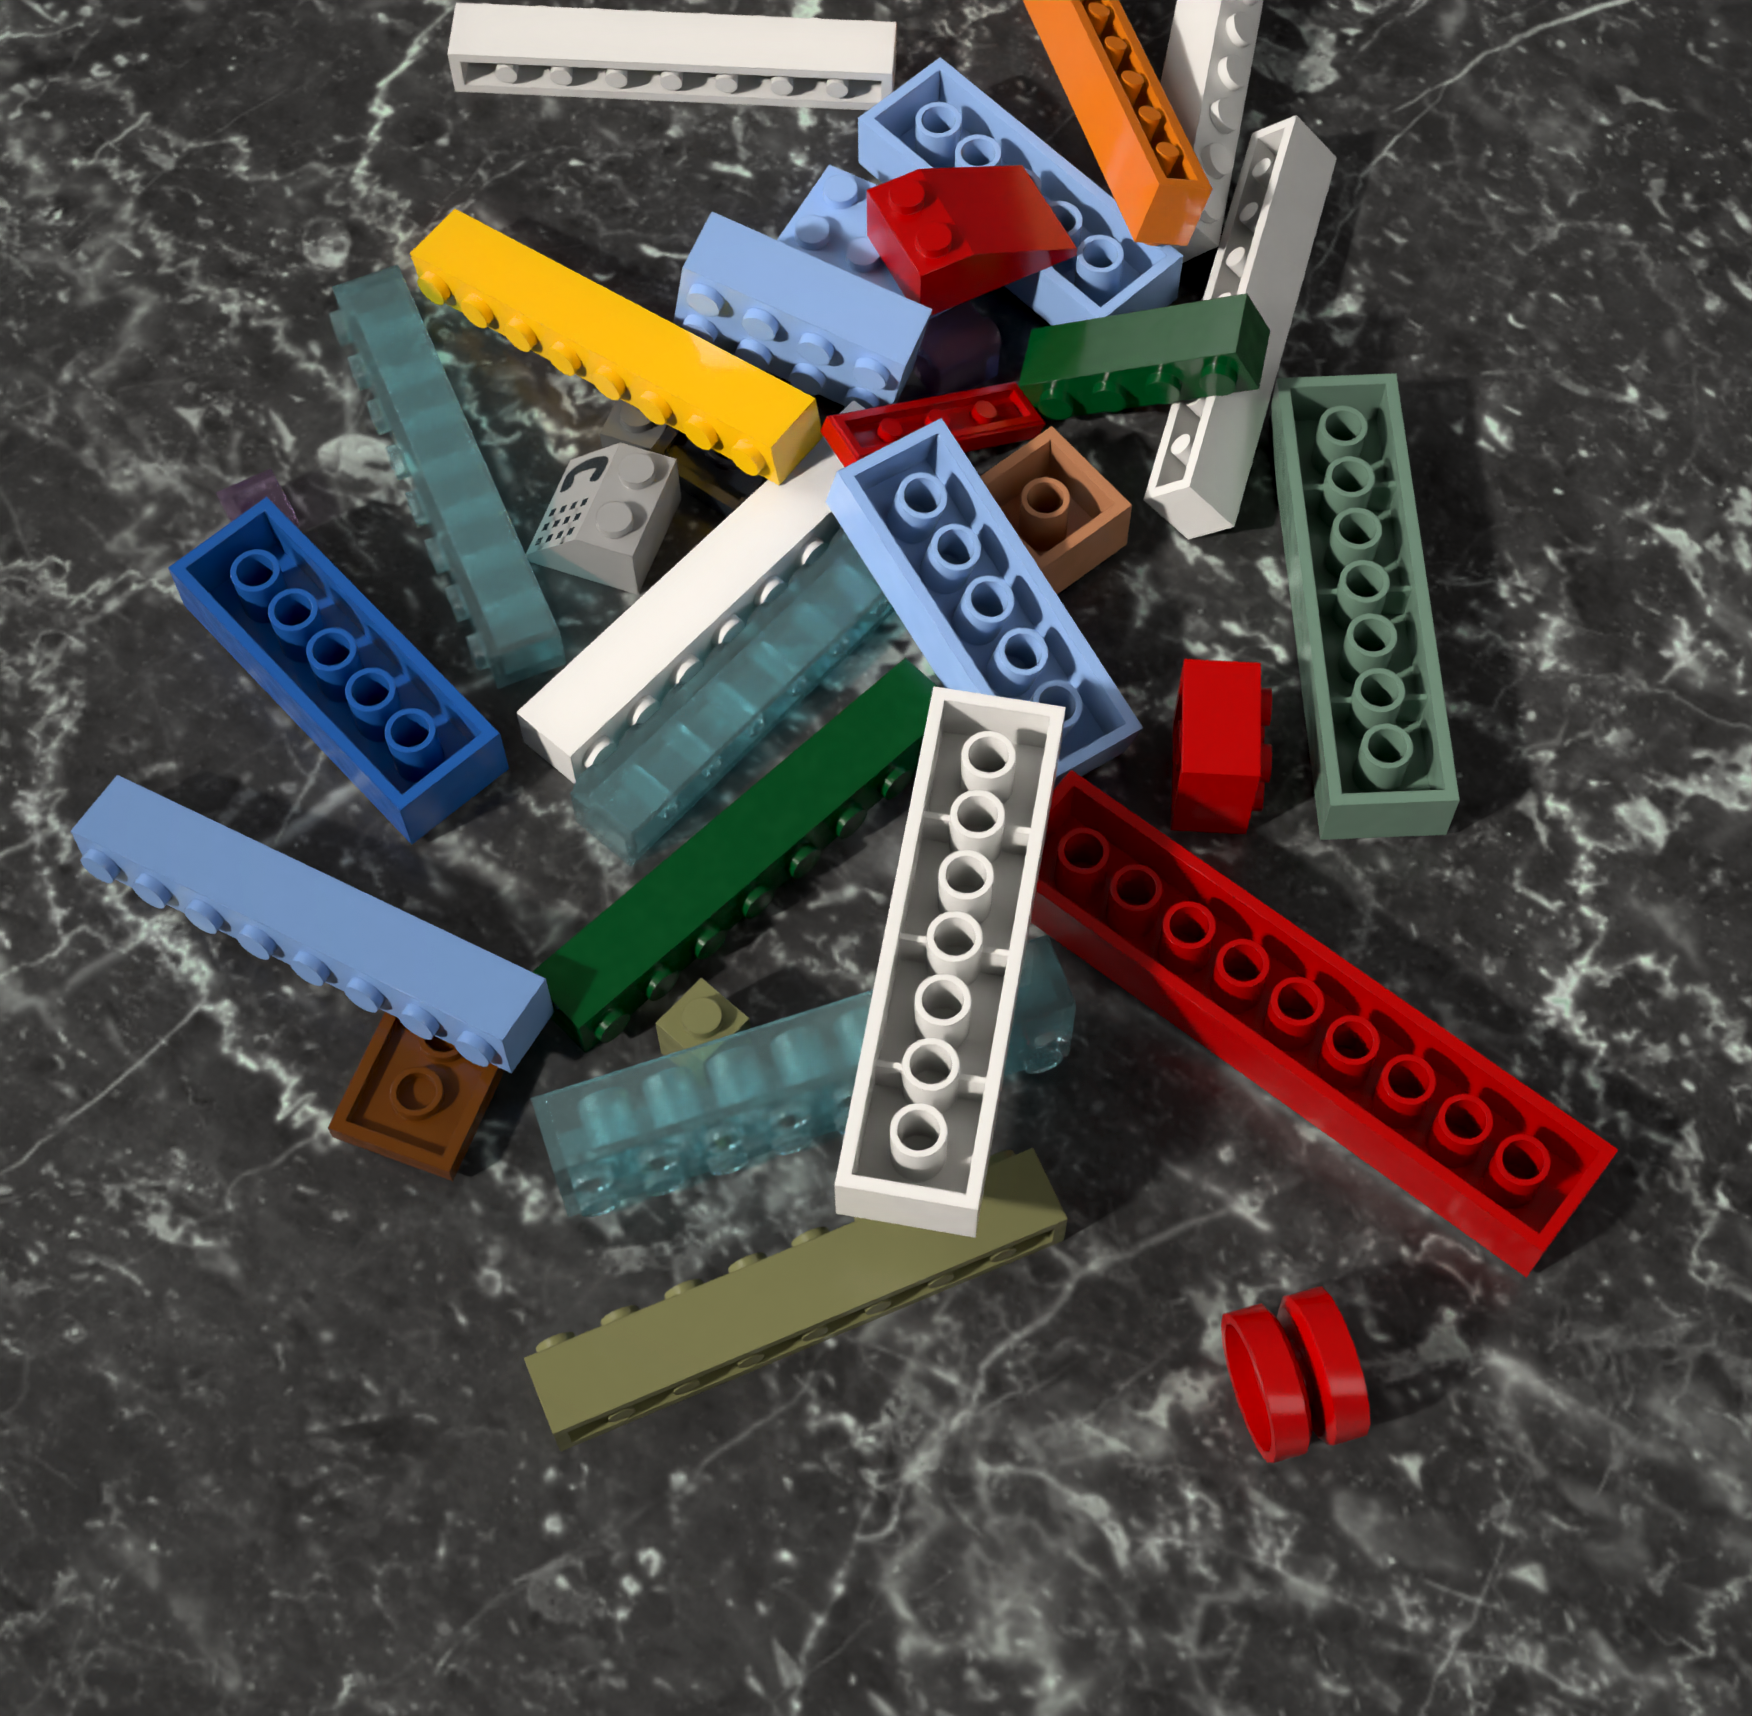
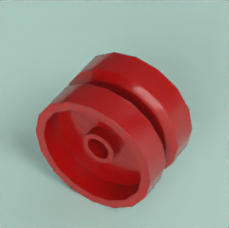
[1221,1286,1370,1463]

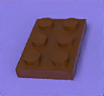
[328,1012,505,1181]

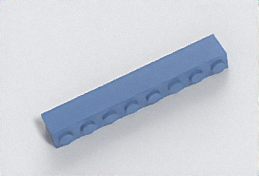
[71,775,554,1074]

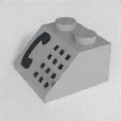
[526,442,681,595]

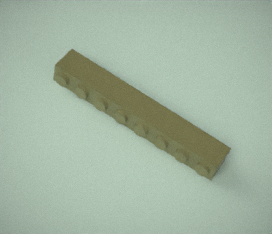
[524,1148,1067,1452]

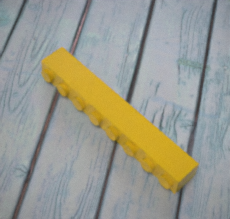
[410,209,823,485]

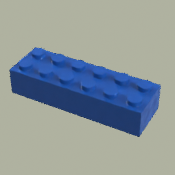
[168,496,509,845]

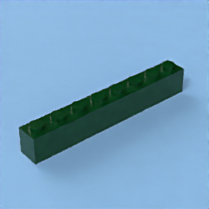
[532,657,938,1053]

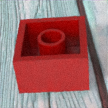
[1171,659,1272,834]

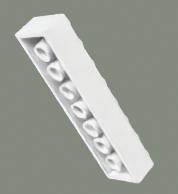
[835,686,1066,1238]

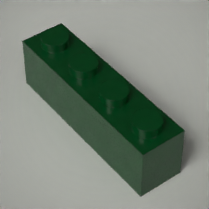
[1018,293,1270,421]

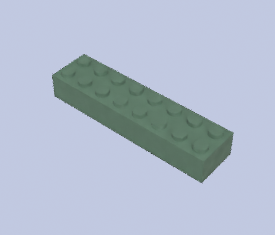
[1268,373,1460,840]

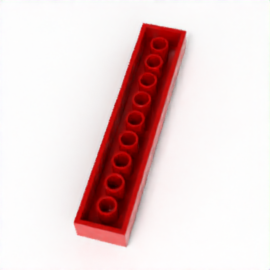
[1031,770,1618,1278]

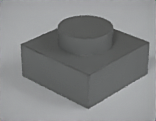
[600,399,669,451]

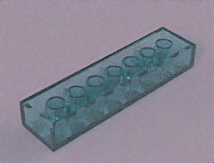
[531,934,1077,1217]

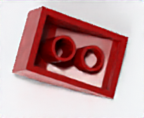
[866,165,1077,316]

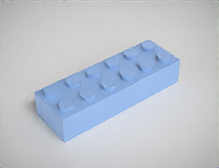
[858,57,1183,326]
[826,418,1143,789]

